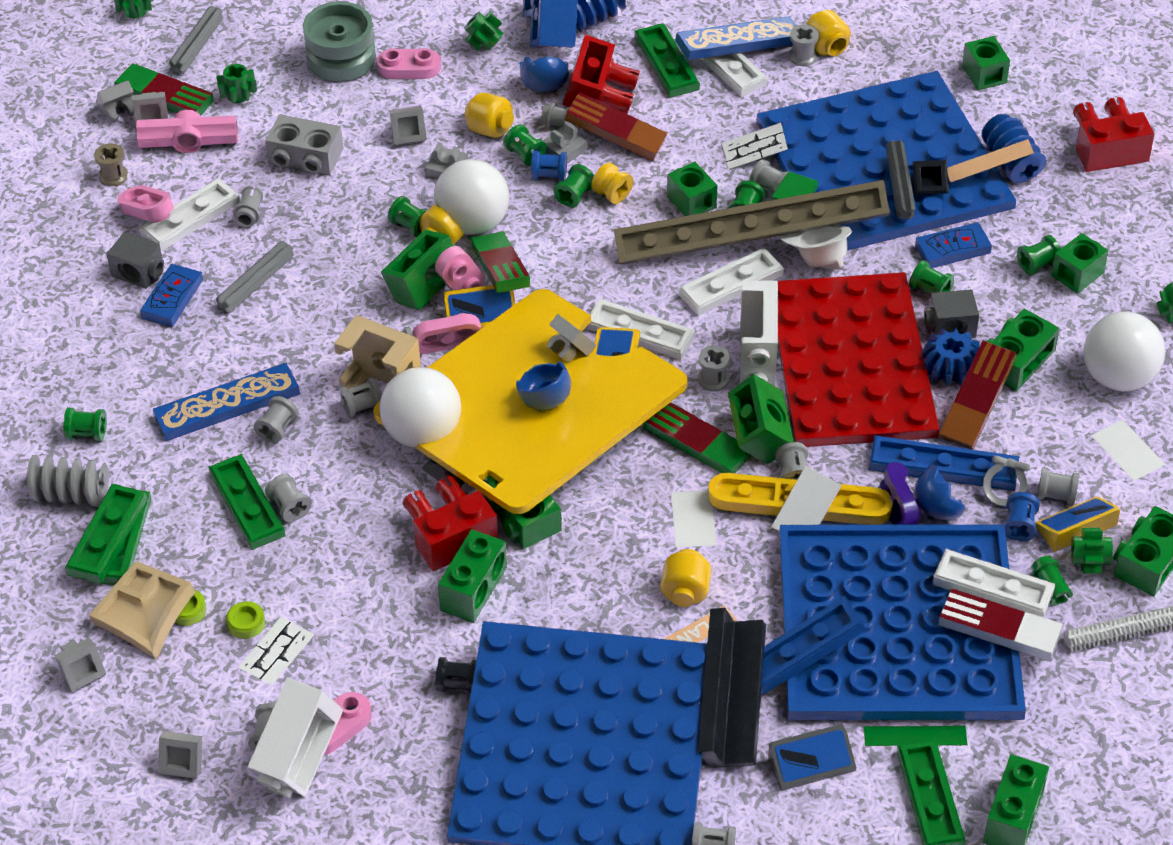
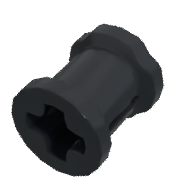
[435,657,476,694]

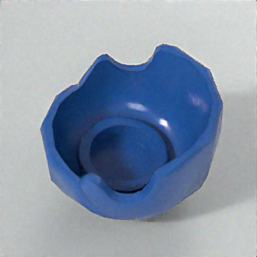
[519,56,569,93]
[516,361,571,411]
[914,464,966,521]

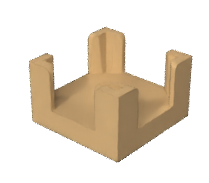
[334,315,421,389]

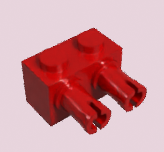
[562,34,640,114]
[1073,97,1155,172]
[402,475,498,572]

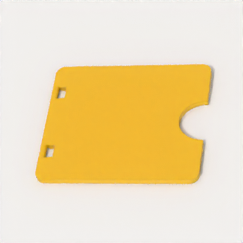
[374,289,688,514]

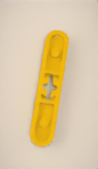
[708,473,893,525]

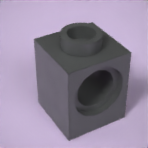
[107,231,164,289]
[924,289,979,338]

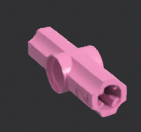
[136,110,238,153]

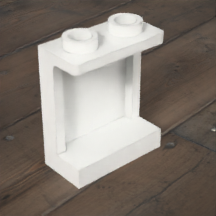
[739,280,778,386]

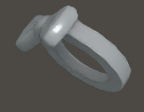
[983,455,1030,507]

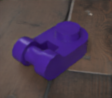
[878,462,922,525]

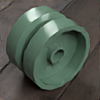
[302,1,376,82]

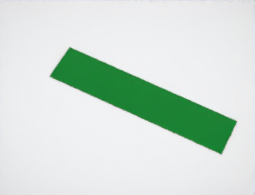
[863,726,968,746]

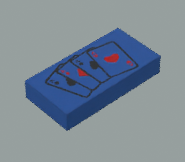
[915,222,992,268]
[140,263,203,327]

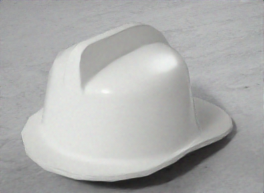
[780,225,852,270]

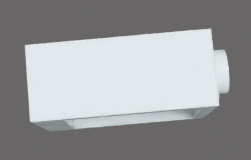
[248,677,343,799]

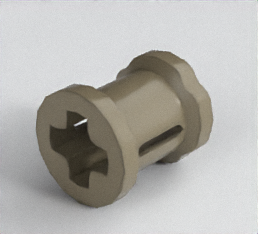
[94,143,128,187]

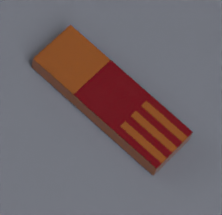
[564,92,667,161]
[939,340,1016,450]

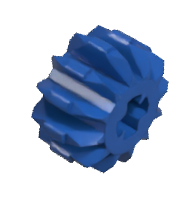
[921,328,980,388]

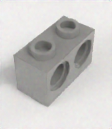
[265,114,344,176]

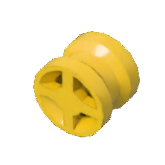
[592,162,633,204]

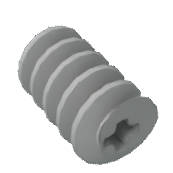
[26,455,109,507]

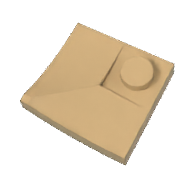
[89,561,196,659]

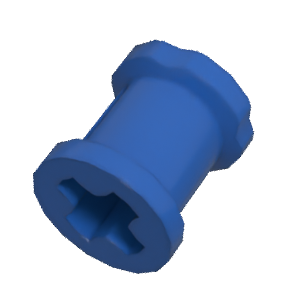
[531,150,567,182]
[1004,492,1040,541]

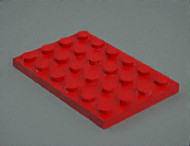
[778,272,940,447]

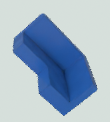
[522,0,578,48]

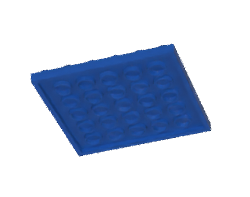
[756,71,1016,251]
[779,524,1026,720]
[447,621,707,845]

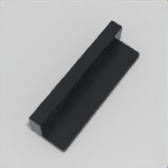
[698,608,766,768]

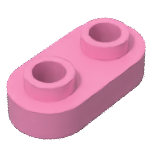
[377,48,441,79]
[117,185,174,223]
[435,246,485,291]
[412,313,481,354]
[324,692,372,755]

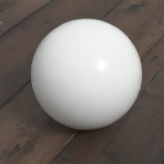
[434,159,509,235]
[1084,312,1165,392]
[380,367,461,448]

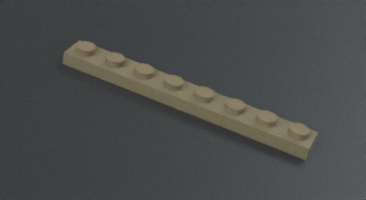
[614,180,890,265]

